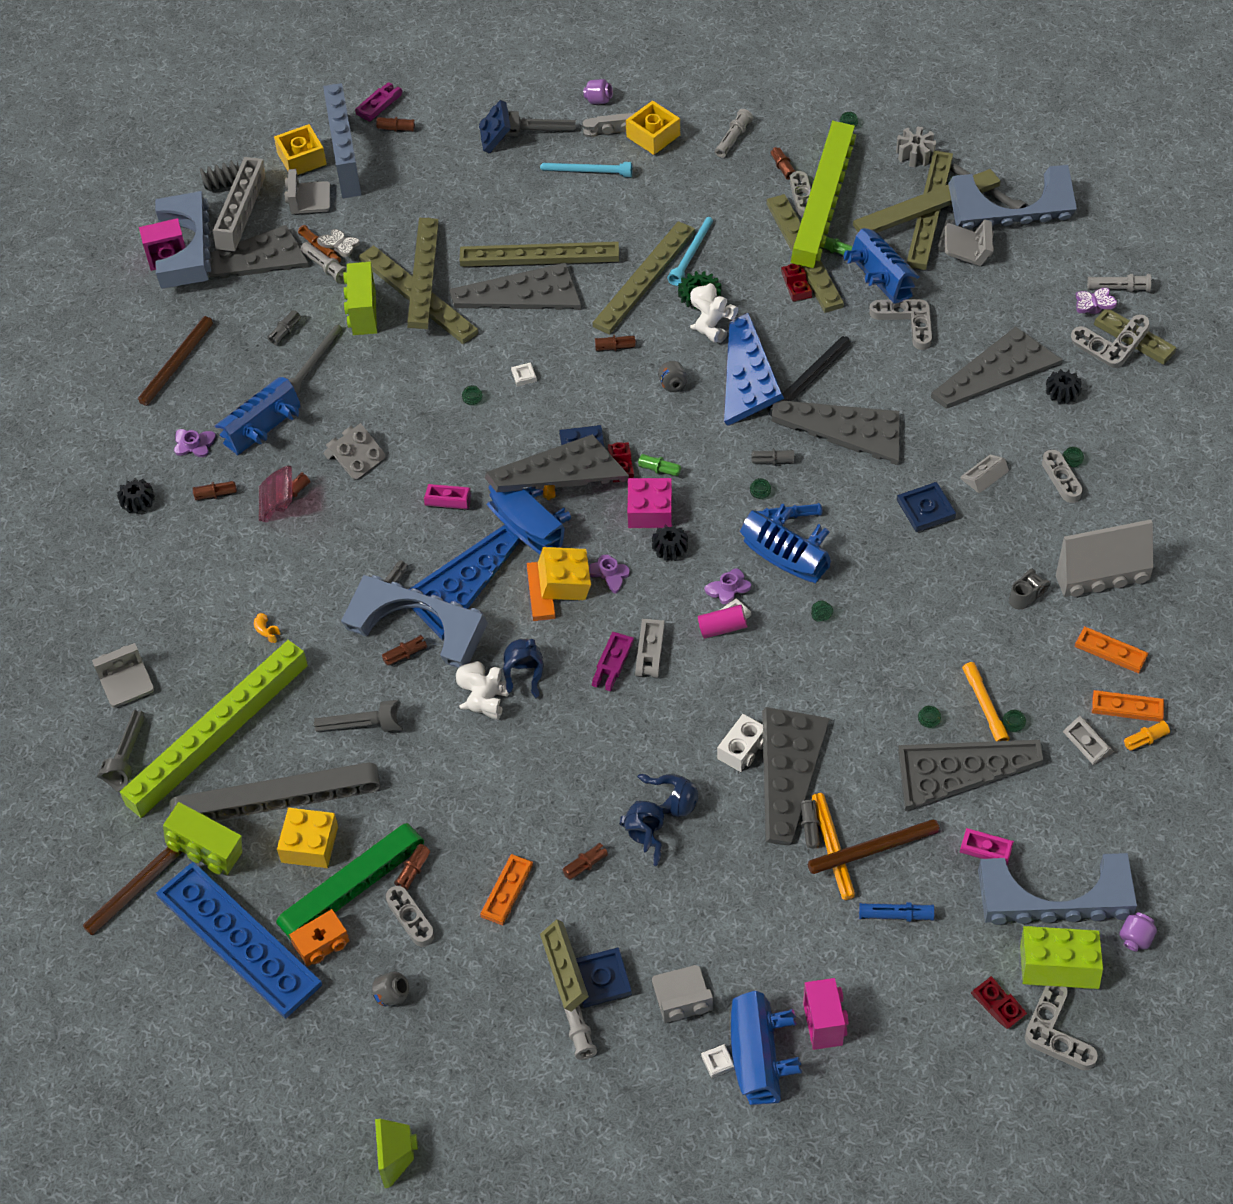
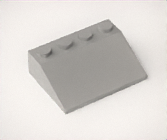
[1056,519,1153,597]

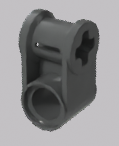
[1009,568,1050,610]

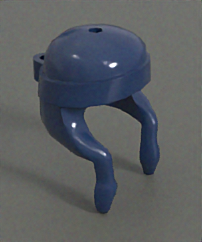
[503,639,544,698]
[635,773,699,817]
[619,801,664,866]

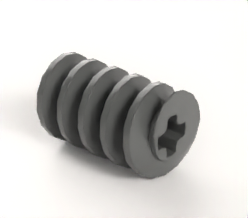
[200,161,239,192]

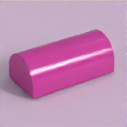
[424,484,471,509]
[698,604,747,639]
[960,828,1014,865]

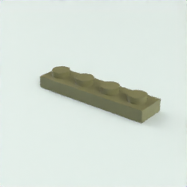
[1094,309,1177,365]
[540,919,589,1012]

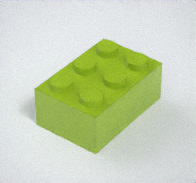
[343,262,377,336]
[163,802,242,876]
[1020,926,1103,989]

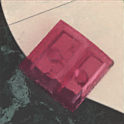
[259,465,292,522]

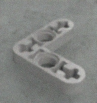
[869,299,932,350]
[1071,315,1150,368]
[1025,986,1098,1070]

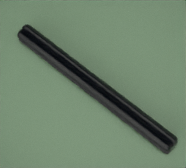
[767,336,851,416]

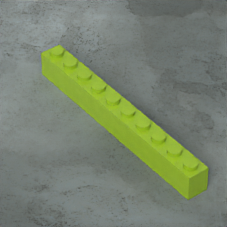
[790,120,857,268]
[120,640,308,818]

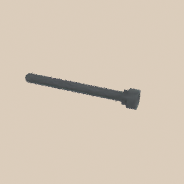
[950,164,1028,209]
[288,324,342,394]

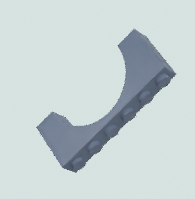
[323,83,361,198]
[948,165,1077,229]
[155,191,211,289]
[341,575,488,668]
[978,853,1137,925]

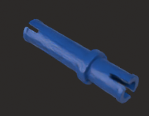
[859,902,934,922]

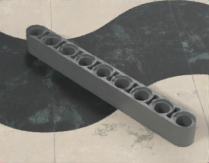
[169,762,380,821]

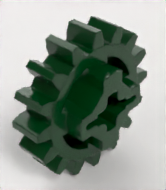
[678,271,721,310]

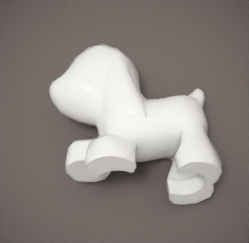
[690,283,738,343]
[456,661,509,720]

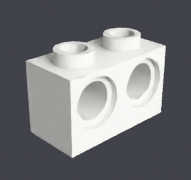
[717,714,763,772]

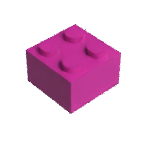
[139,218,186,271]
[627,478,672,528]
[803,978,849,1050]

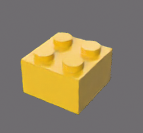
[626,100,680,155]
[274,124,327,175]
[538,547,591,600]
[277,808,338,868]

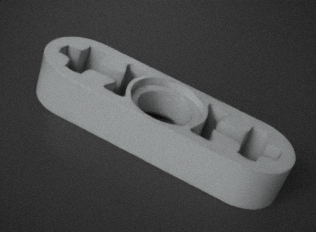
[790,171,811,217]
[1042,450,1082,503]
[386,886,434,947]

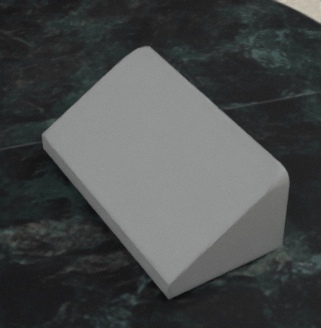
[960,455,1009,493]
[1063,716,1114,765]

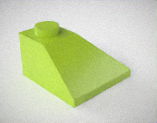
[375,1119,418,1188]

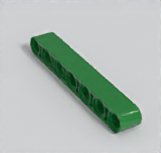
[276,823,424,940]

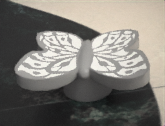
[317,229,359,257]

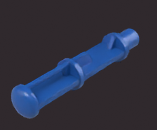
[757,503,822,518]

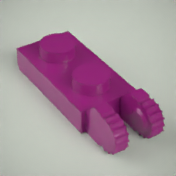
[355,82,403,122]
[592,632,634,692]

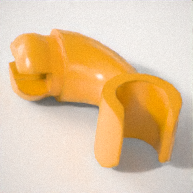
[254,613,281,643]

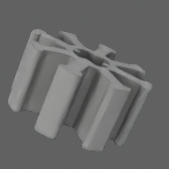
[896,127,936,167]

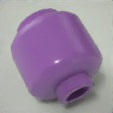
[583,79,613,105]
[1119,912,1157,952]

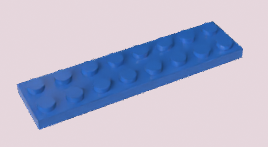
[156,862,322,1019]

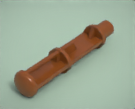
[298,225,341,263]

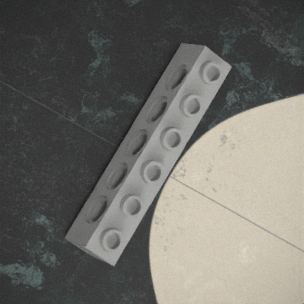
[213,157,265,251]

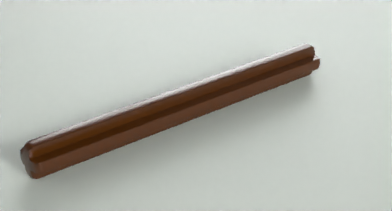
[138,316,213,406]
[807,819,940,874]
[83,847,182,935]

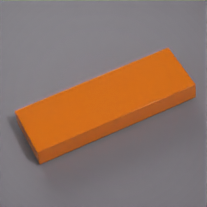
[527,562,555,621]
[1075,626,1148,674]
[1092,690,1164,722]
[480,854,533,926]

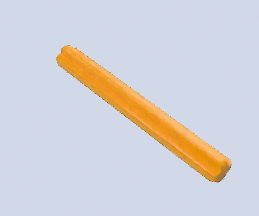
[812,793,855,900]

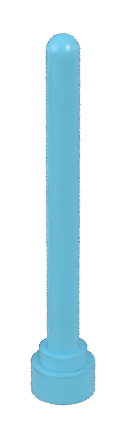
[540,162,633,177]
[667,217,713,286]

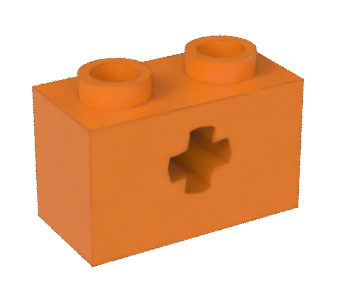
[289,909,350,967]

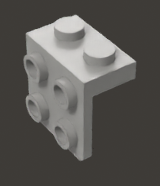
[284,169,330,214]
[945,220,994,266]
[323,423,385,480]
[92,643,154,708]
[652,965,713,1023]

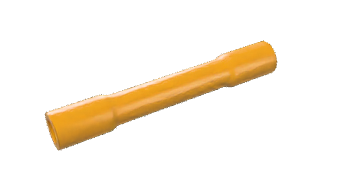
[962,662,1010,741]

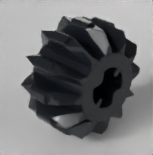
[1046,369,1082,404]
[117,478,155,514]
[652,524,688,561]

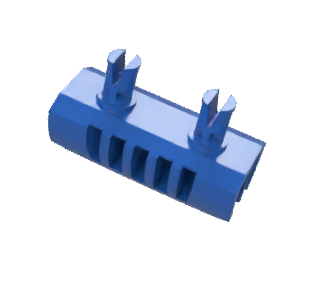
[844,228,920,304]
[215,377,300,456]
[487,485,571,554]
[740,504,831,583]
[731,991,802,1105]

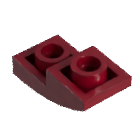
[781,263,812,301]
[608,442,634,483]
[971,976,1027,1029]

